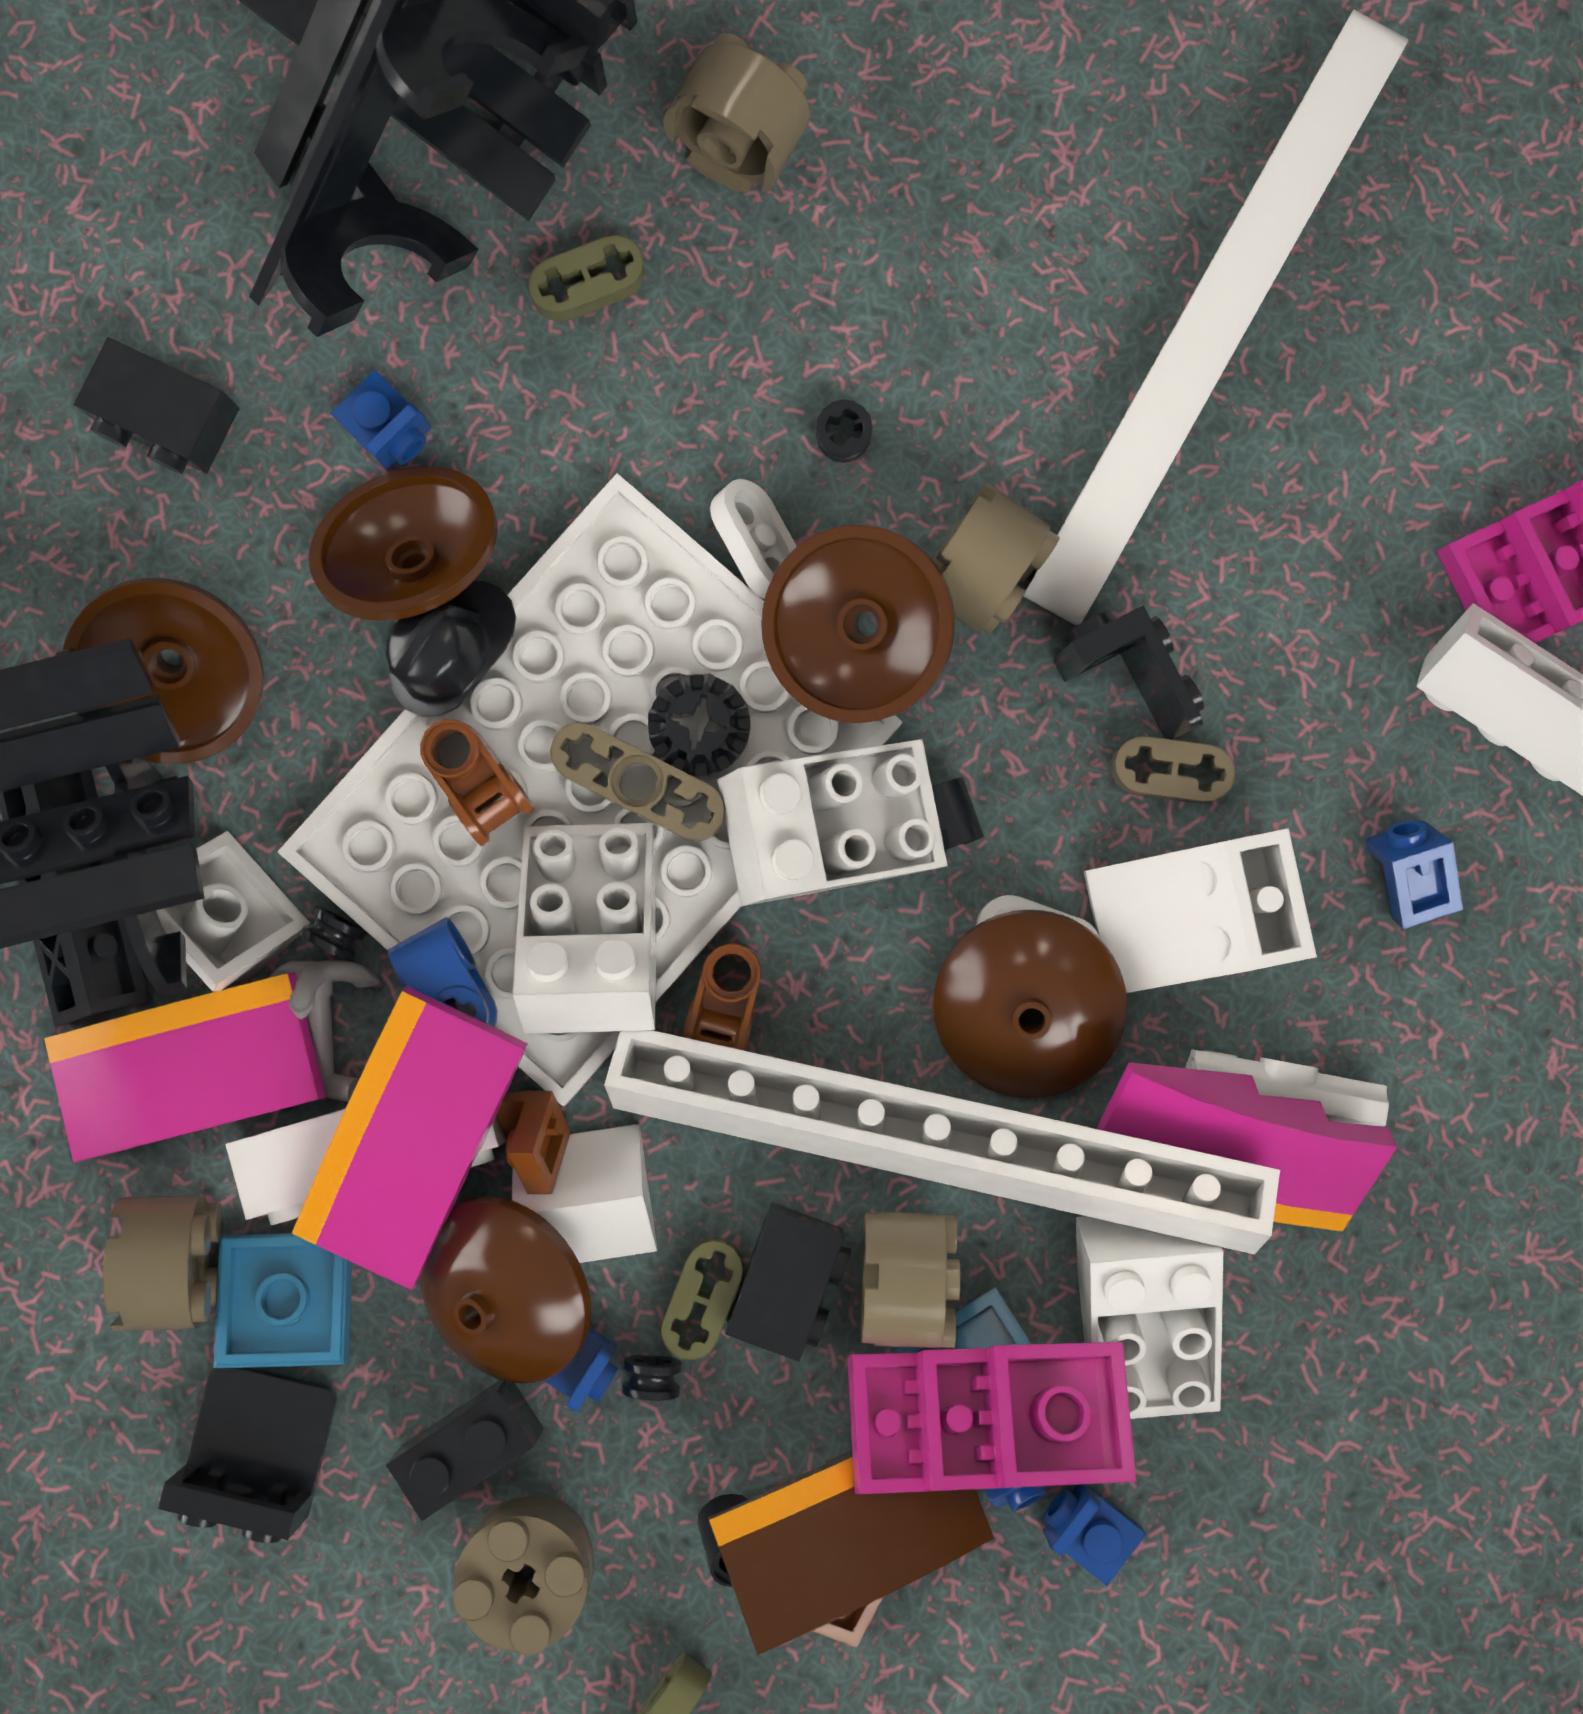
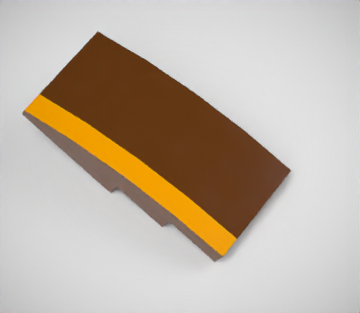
[708,1450,994,1655]

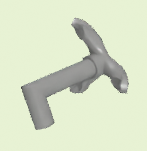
[268,960,385,1102]

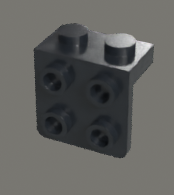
[1053,605,1204,740]
[158,1367,337,1543]

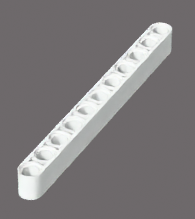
[1023,10,1409,626]

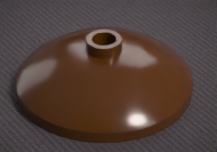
[309,466,498,621]
[761,525,955,723]
[62,578,264,764]
[933,910,1127,1098]
[419,1196,591,1384]

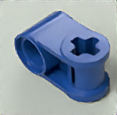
[388,917,498,1027]

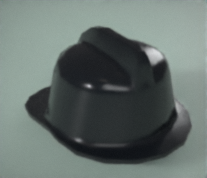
[386,581,517,717]

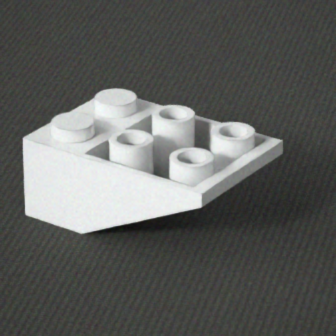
[718,739,948,906]
[513,823,656,1034]
[1083,828,1317,993]
[1076,1216,1223,1419]

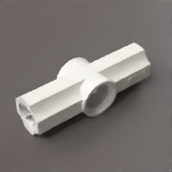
[1185,1049,1389,1127]

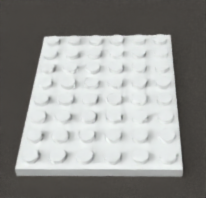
[278,473,902,1107]

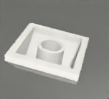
[156,831,311,991]
[512,1124,658,1263]

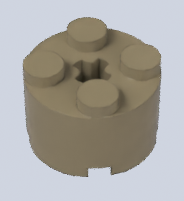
[663,33,810,193]
[932,482,1060,634]
[103,1195,222,1331]
[861,1212,960,1349]
[453,1495,595,1656]

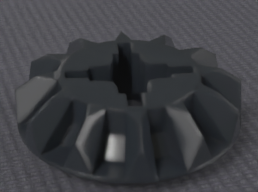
[648,673,751,776]

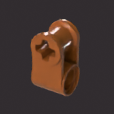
[420,719,535,846]
[682,942,762,1051]

